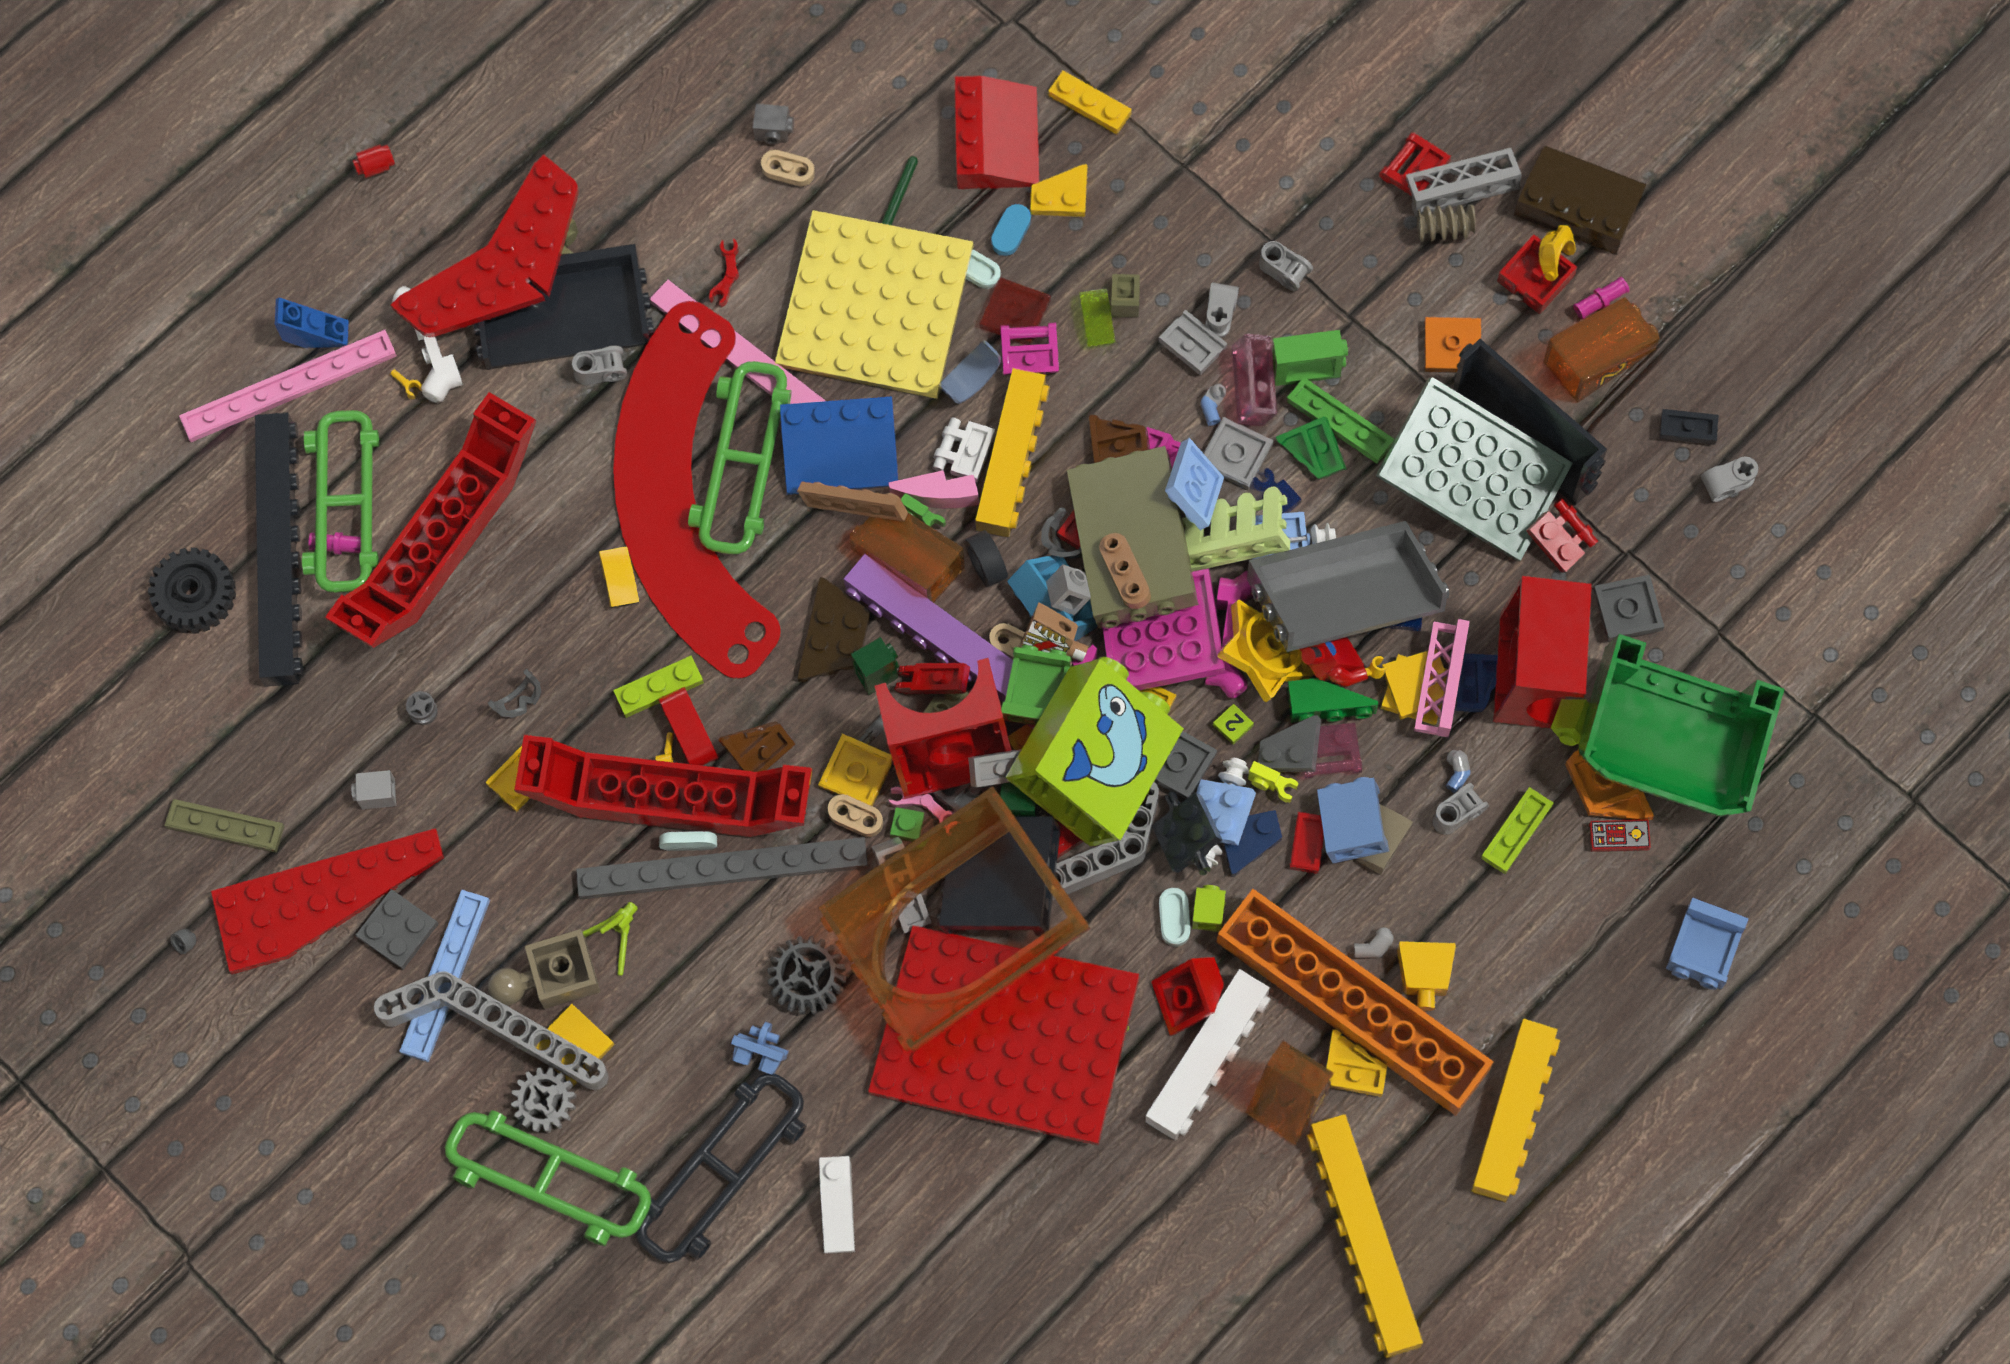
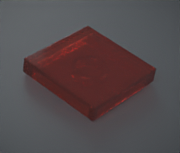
[979,277,1051,345]

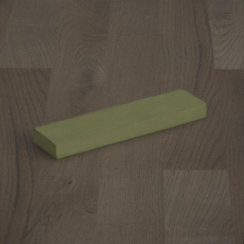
[164,799,285,853]

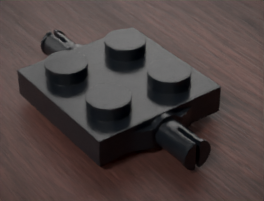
[1152,792,1222,875]

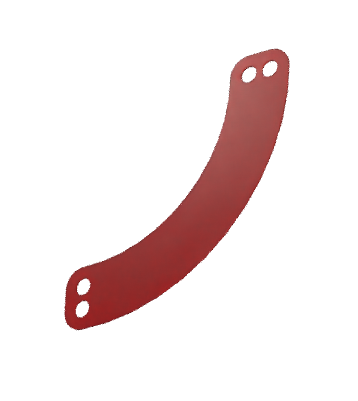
[613,301,781,679]

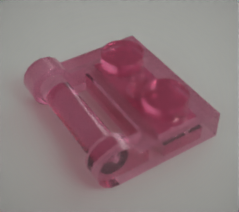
[1303,723,1362,779]

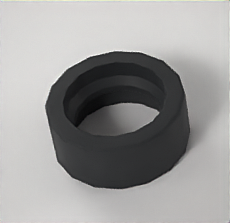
[964,530,1008,587]

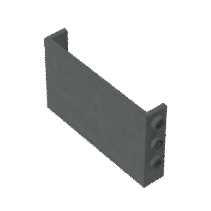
[1247,521,1449,652]

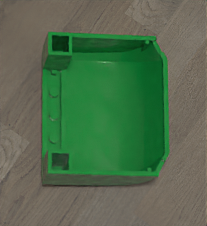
[1579,634,1784,816]

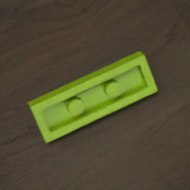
[613,655,704,718]
[1481,787,1553,874]

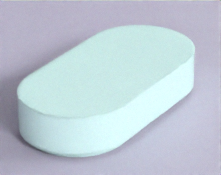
[966,250,1001,289]
[659,831,717,851]
[1159,888,1190,947]

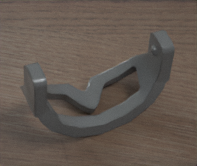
[1041,508,1083,559]
[488,669,541,718]

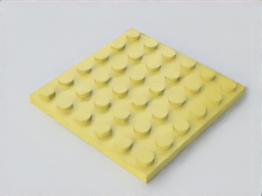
[775,210,974,399]

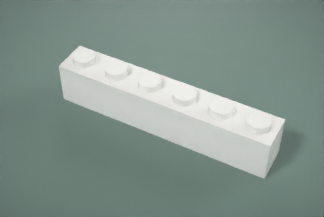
[1145,969,1271,1141]

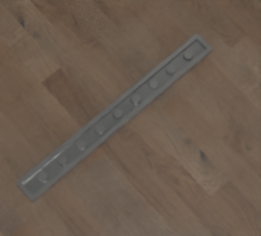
[577,837,868,900]

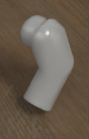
[1354,927,1394,958]

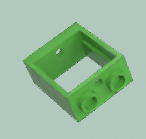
[1270,330,1348,386]

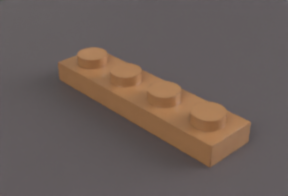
[797,482,908,522]

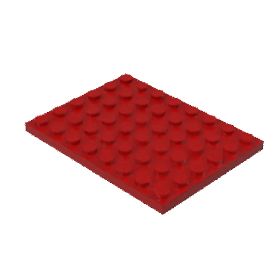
[868,925,1140,1146]

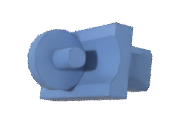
[731,1022,789,1074]

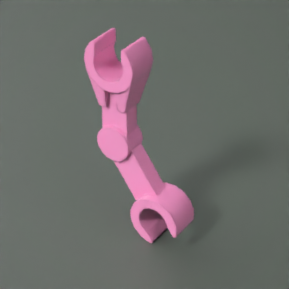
[889,787,958,832]

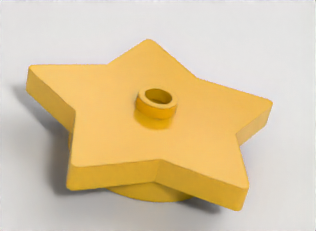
[1217,600,1315,702]

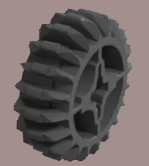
[767,936,846,1015]

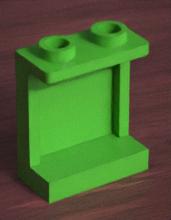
[1001,645,1072,726]

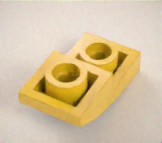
[599,546,639,607]

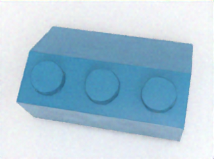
[1007,555,1098,641]

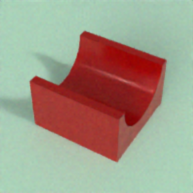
[1493,576,1592,729]
[875,658,1011,799]

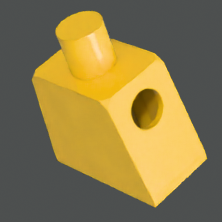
[1397,942,1455,1011]

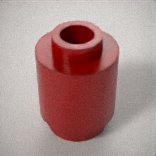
[352,144,395,179]

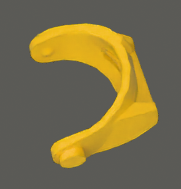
[1539,225,1576,281]

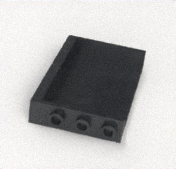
[474,244,654,370]
[1453,339,1607,506]

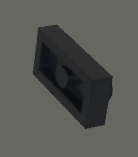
[1659,409,1719,445]

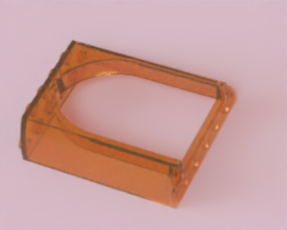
[818,786,1091,1052]

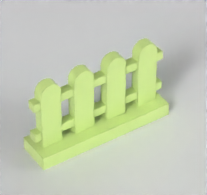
[1182,487,1290,572]

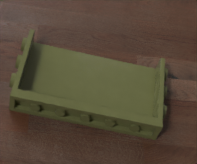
[1067,446,1199,629]

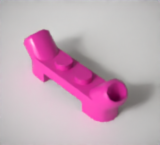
[1205,571,1253,698]

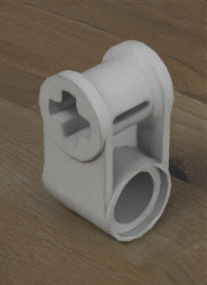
[1259,241,1313,291]
[1205,282,1239,338]
[572,346,627,385]
[1700,457,1758,502]
[1433,783,1489,834]

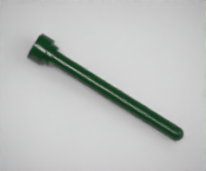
[881,156,918,226]

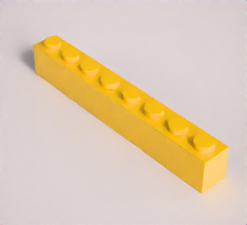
[1307,1114,1423,1358]

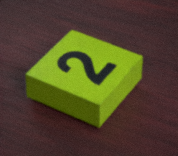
[1213,704,1254,745]

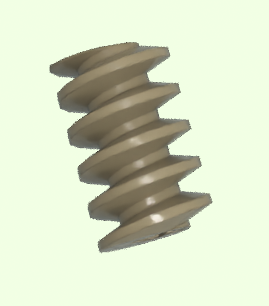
[1417,204,1475,241]

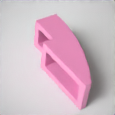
[889,471,979,509]

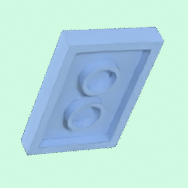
[1165,438,1224,531]

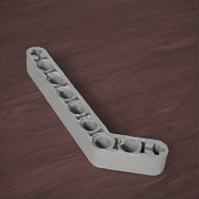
[965,782,1159,933]
[374,971,609,1090]

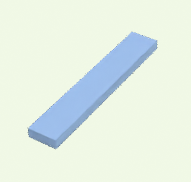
[400,890,490,1063]

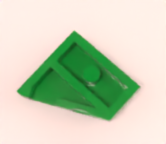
[1276,416,1346,479]

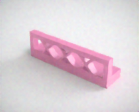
[1414,619,1470,737]

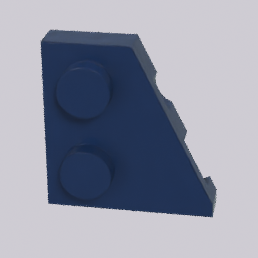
[1454,653,1498,712]
[1223,810,1282,877]

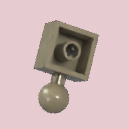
[488,929,601,1009]

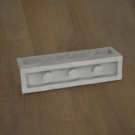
[1406,148,1521,216]

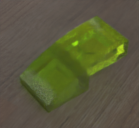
[1079,288,1115,347]

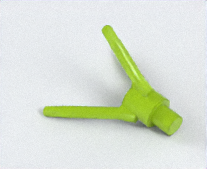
[583,902,638,976]

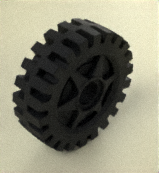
[148,547,236,634]

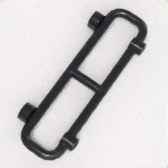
[635,1073,807,1263]

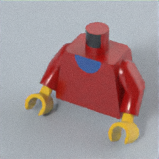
[1300,637,1388,687]

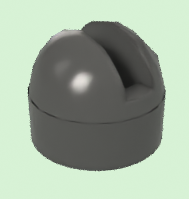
[170,928,197,954]

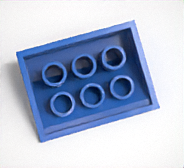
[780,396,898,495]

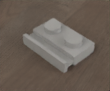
[1159,310,1227,375]

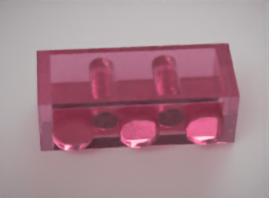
[1232,334,1277,426]

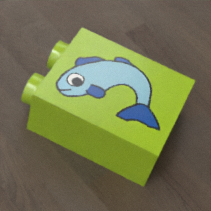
[1005,657,1184,846]

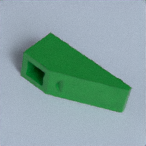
[1287,678,1378,723]

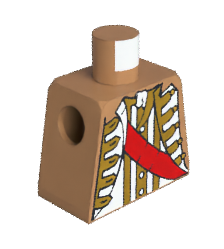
[1019,602,1089,662]

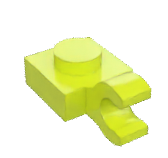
[1248,761,1299,803]

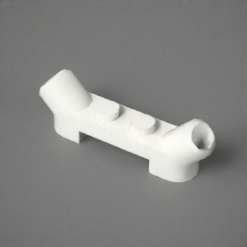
[393,286,463,403]

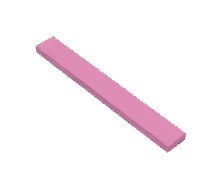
[650,280,825,404]
[179,330,397,442]

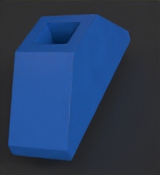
[275,298,349,348]

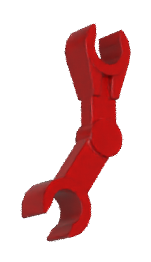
[709,239,739,308]

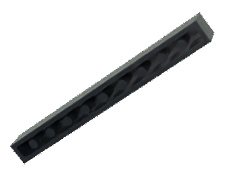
[255,412,303,687]

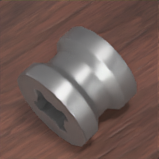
[406,691,438,725]

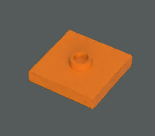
[1425,317,1481,373]

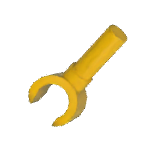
[390,369,422,399]
[656,732,674,762]

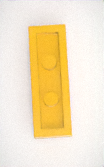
[1048,71,1132,134]

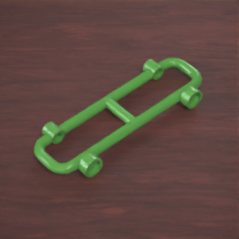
[688,361,792,554]
[302,410,379,593]
[445,1110,651,1246]

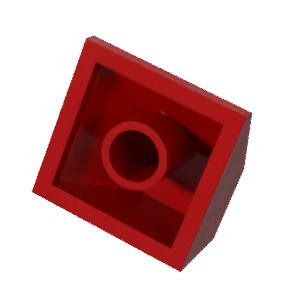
[1151,957,1224,1036]

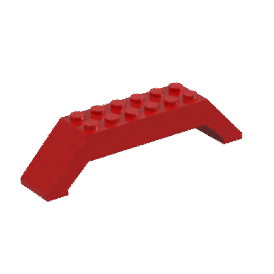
[325,392,536,648]
[514,735,812,837]

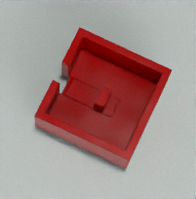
[1497,234,1577,314]

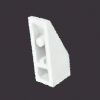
[819,1156,855,1253]

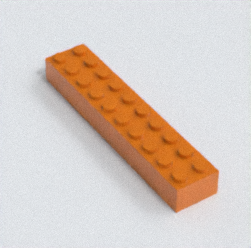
[1217,889,1493,1116]

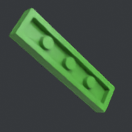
[1287,377,1394,464]

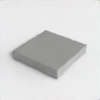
[1204,417,1273,490]

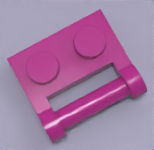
[1001,323,1059,376]

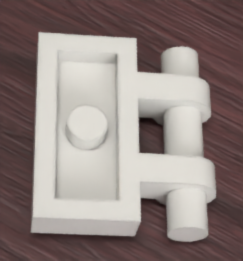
[932,418,995,482]

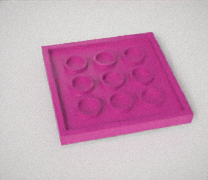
[1103,568,1226,690]

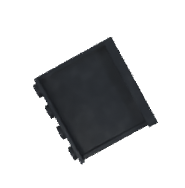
[937,817,1061,937]

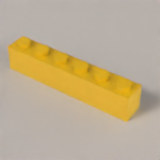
[975,368,1050,537]
[1471,1019,1560,1202]

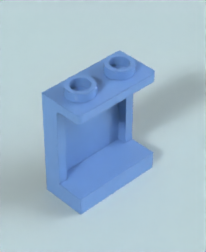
[1317,777,1389,863]
[1666,898,1749,990]

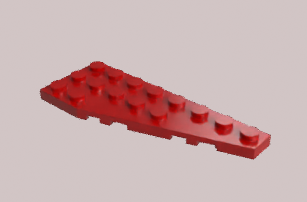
[211,828,444,975]

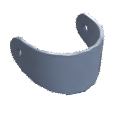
[938,340,1001,404]

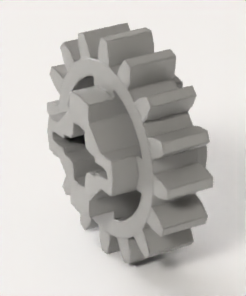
[511,1068,577,1133]

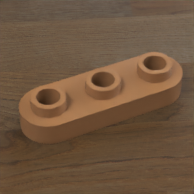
[1099,533,1151,609]

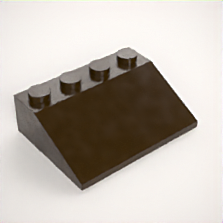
[1514,145,1647,255]

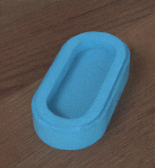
[992,204,1031,256]

